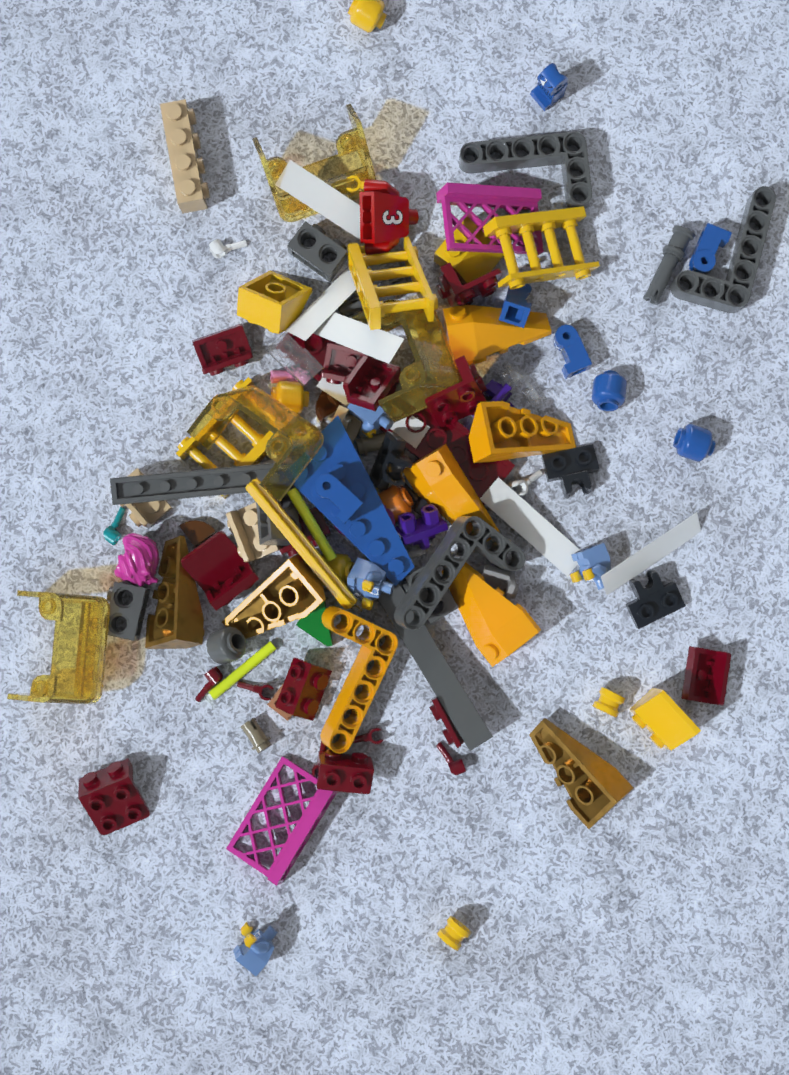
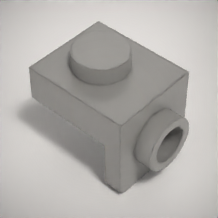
[481,564,519,601]

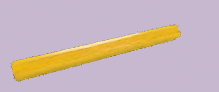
[245,478,357,610]

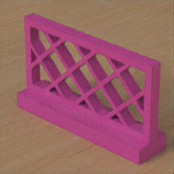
[436,182,544,255]
[226,756,338,886]

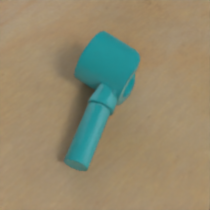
[103,507,126,545]

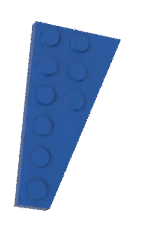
[281,415,415,586]

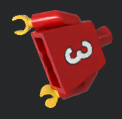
[346,175,419,255]

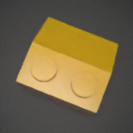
[434,216,504,285]
[237,270,312,334]
[630,688,701,751]

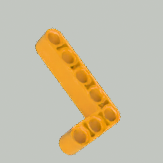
[320,606,398,754]

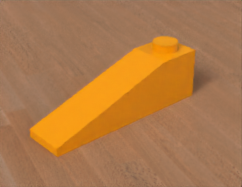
[443,305,552,367]
[469,401,576,463]
[403,444,500,542]
[441,562,541,667]

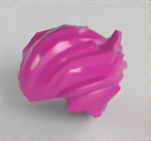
[114,533,160,587]

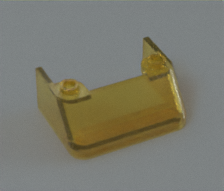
[252,104,376,222]
[351,300,463,423]
[187,385,324,501]
[7,590,110,704]

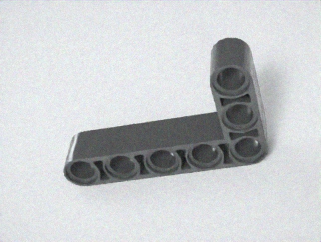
[458,132,592,209]
[670,186,776,313]
[394,516,525,631]

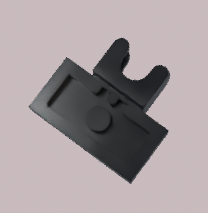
[369,431,413,490]
[541,444,600,499]
[625,570,686,629]

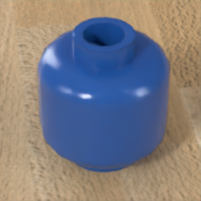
[592,370,627,411]
[673,424,715,462]

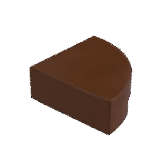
[315,391,342,422]
[179,520,217,547]

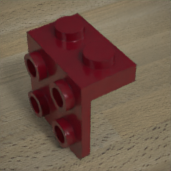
[436,263,502,307]
[425,355,487,427]
[181,531,259,611]
[78,758,150,835]

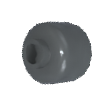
[206,627,246,664]

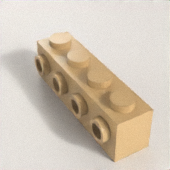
[160,99,210,214]

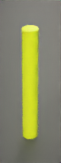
[287,487,337,562]
[209,641,277,700]

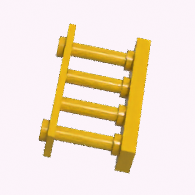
[483,206,600,290]
[348,236,438,330]
[176,377,296,499]

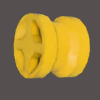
[592,687,625,718]
[437,916,471,951]

